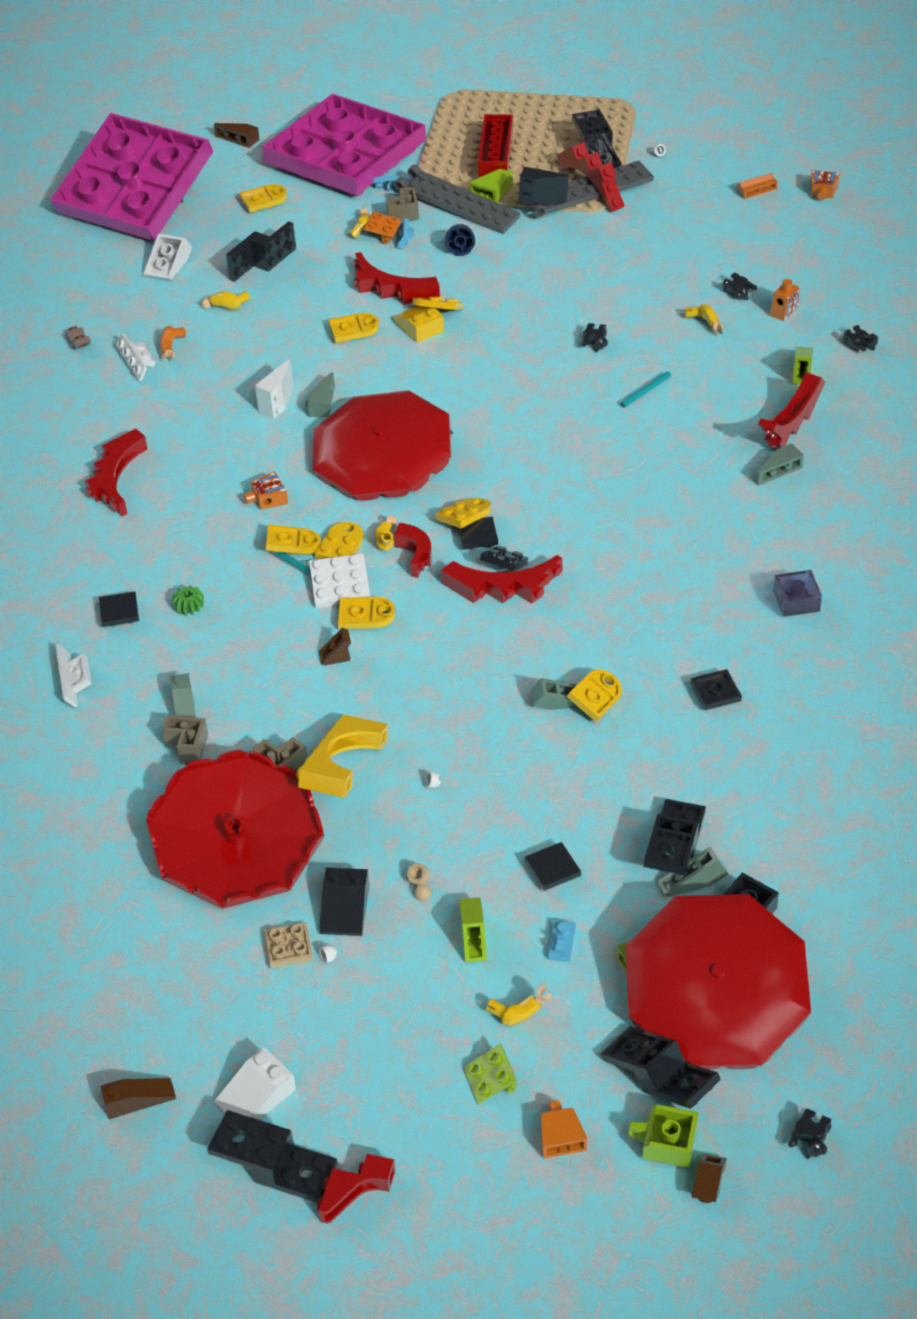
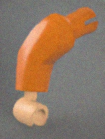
[159,326,186,361]

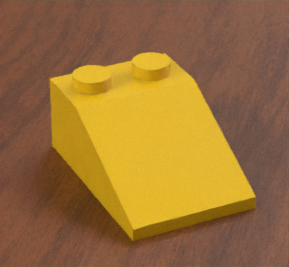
[392,306,444,343]

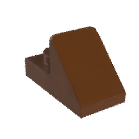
[319,627,351,666]

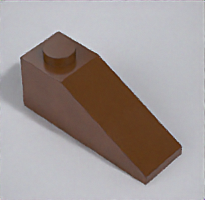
[214,123,260,148]
[100,1078,176,1119]

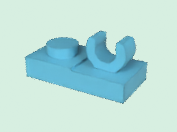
[372,175,400,191]
[397,218,415,249]
[548,920,576,962]

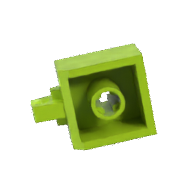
[628,1105,699,1168]

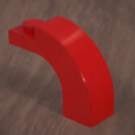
[394,522,432,578]

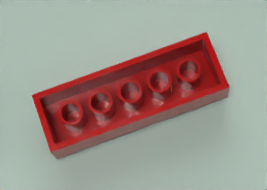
[478,114,513,178]

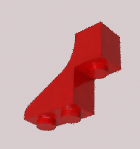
[316,1154,396,1224]

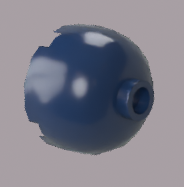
[445,224,475,256]

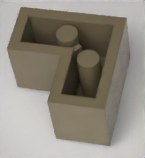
[386,187,419,221]
[162,715,208,763]
[250,737,308,770]

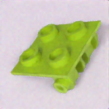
[463,1043,517,1104]

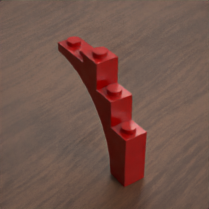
[557,142,625,213]
[353,252,440,305]
[758,372,825,450]
[85,428,148,517]
[441,555,563,604]

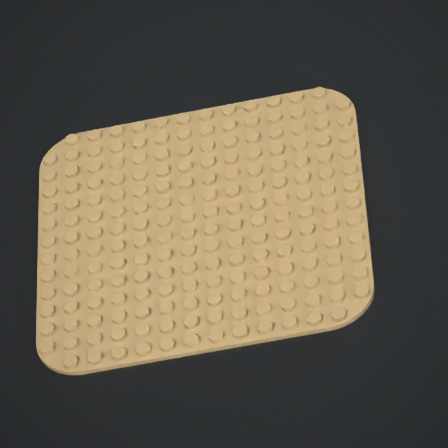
[418,89,636,212]

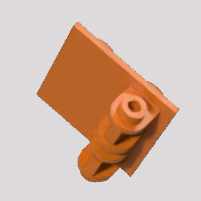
[364,211,401,244]

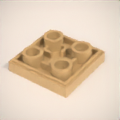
[264,922,313,969]

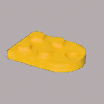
[239,184,287,212]
[412,296,463,310]
[328,313,379,343]
[435,498,491,528]
[315,522,364,559]
[266,524,321,554]
[338,597,395,629]
[566,669,622,722]

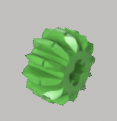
[173,585,204,615]

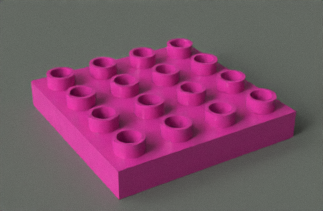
[262,93,426,196]
[50,113,213,241]

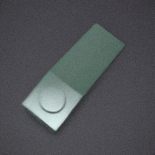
[305,372,335,417]
[757,443,804,486]
[170,673,196,718]
[531,678,579,710]
[657,847,729,897]

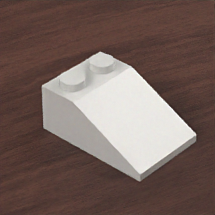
[143,234,192,280]
[255,360,294,419]
[214,1047,296,1120]

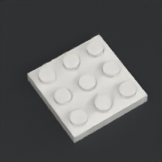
[309,554,370,608]

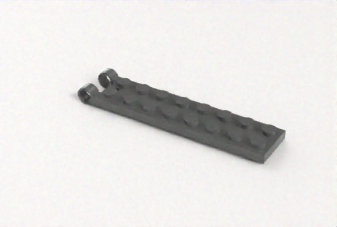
[526,161,654,218]
[394,165,520,234]

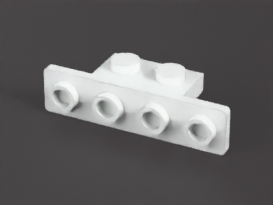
[116,334,156,381]
[56,644,92,708]

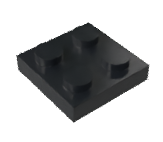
[480,546,529,571]
[690,669,742,710]

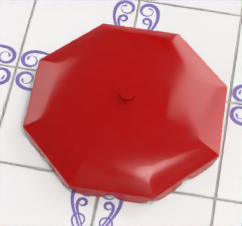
[313,390,452,501]
[146,750,324,909]
[626,894,811,1070]

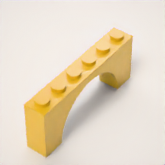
[296,714,388,798]

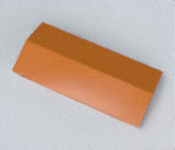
[736,173,778,199]

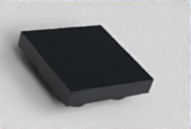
[458,516,499,550]
[99,591,139,627]
[524,842,581,891]

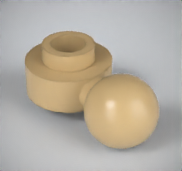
[407,863,431,901]

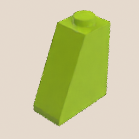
[469,169,513,202]
[792,346,813,385]
[459,897,487,962]

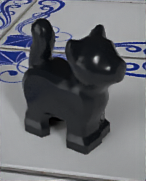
[723,272,758,300]
[581,323,608,352]
[842,325,878,352]
[788,1109,832,1159]

